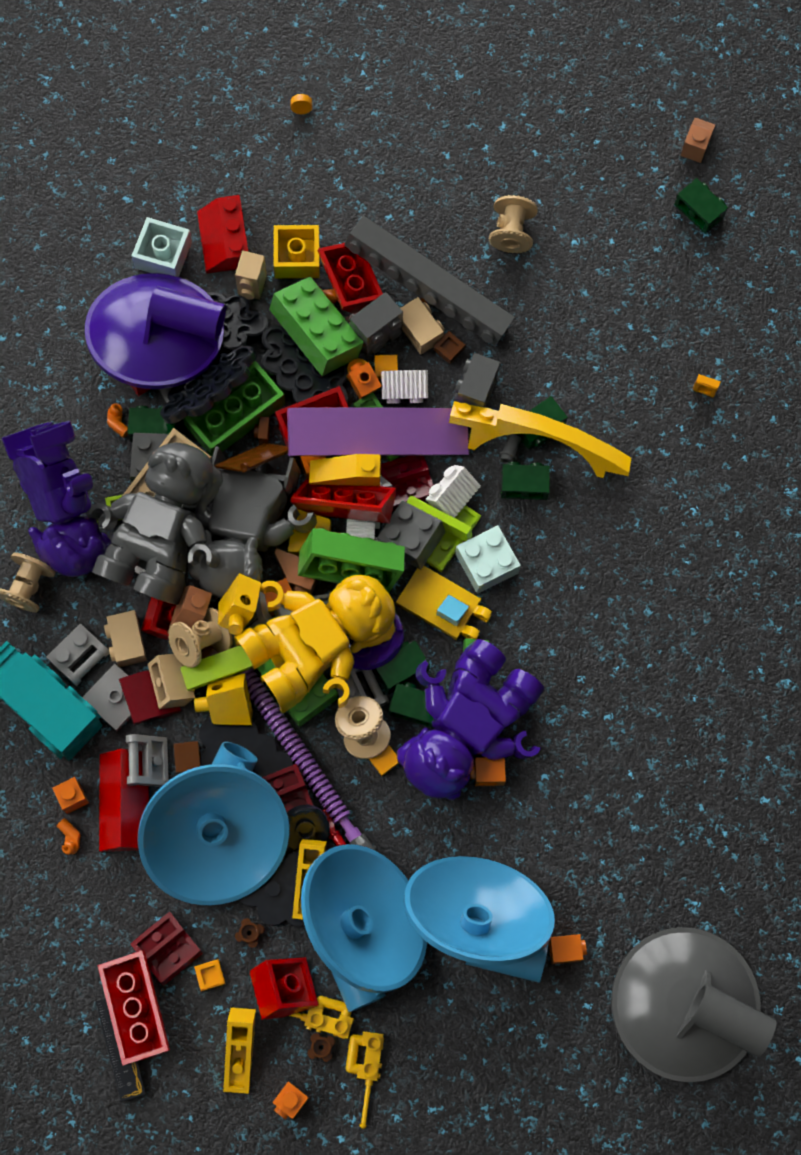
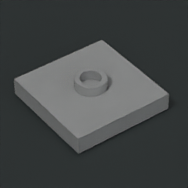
[82,664,131,731]

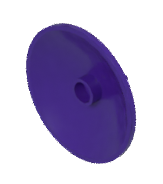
[85,273,226,389]

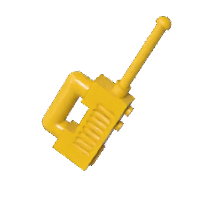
[289,996,354,1039]
[346,1031,384,1129]

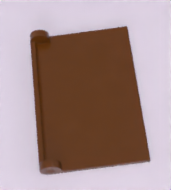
[214,443,288,472]

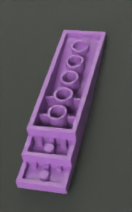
[287,408,469,457]

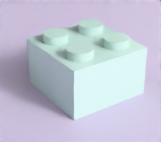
[131,217,192,277]
[455,525,521,594]

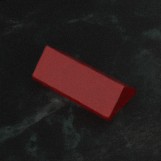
[291,478,396,524]
[99,749,149,852]
[97,950,170,1066]

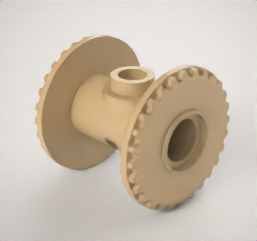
[489,195,538,253]
[0,553,56,613]
[168,608,233,668]
[335,696,391,759]

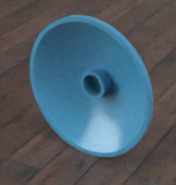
[138,742,289,905]
[301,844,427,1013]
[404,856,555,983]

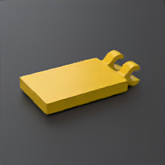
[396,566,492,640]

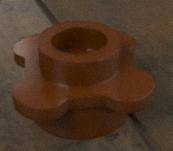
[235,918,264,948]
[307,1033,335,1062]

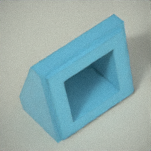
[436,595,469,627]

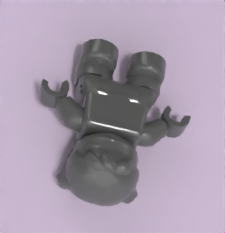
[87,442,223,605]
[182,446,317,600]

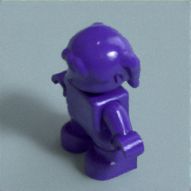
[2,421,111,577]
[397,639,545,801]

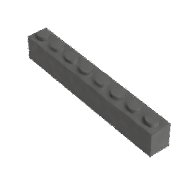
[344,215,514,346]

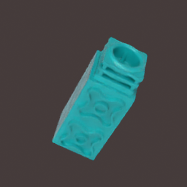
[0,641,103,761]

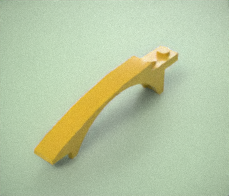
[449,401,631,478]

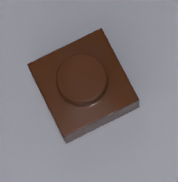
[433,331,465,364]
[254,417,270,445]

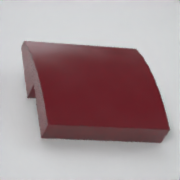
[381,456,434,511]
[119,670,181,726]
[262,764,313,812]
[130,911,203,986]

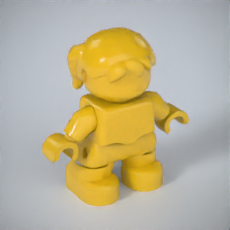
[234,575,395,714]

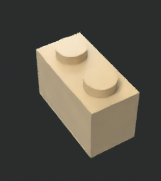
[235,251,267,300]
[400,297,445,355]
[104,610,147,668]
[148,654,195,709]

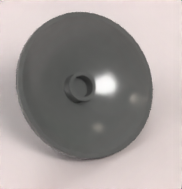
[611,927,777,1082]

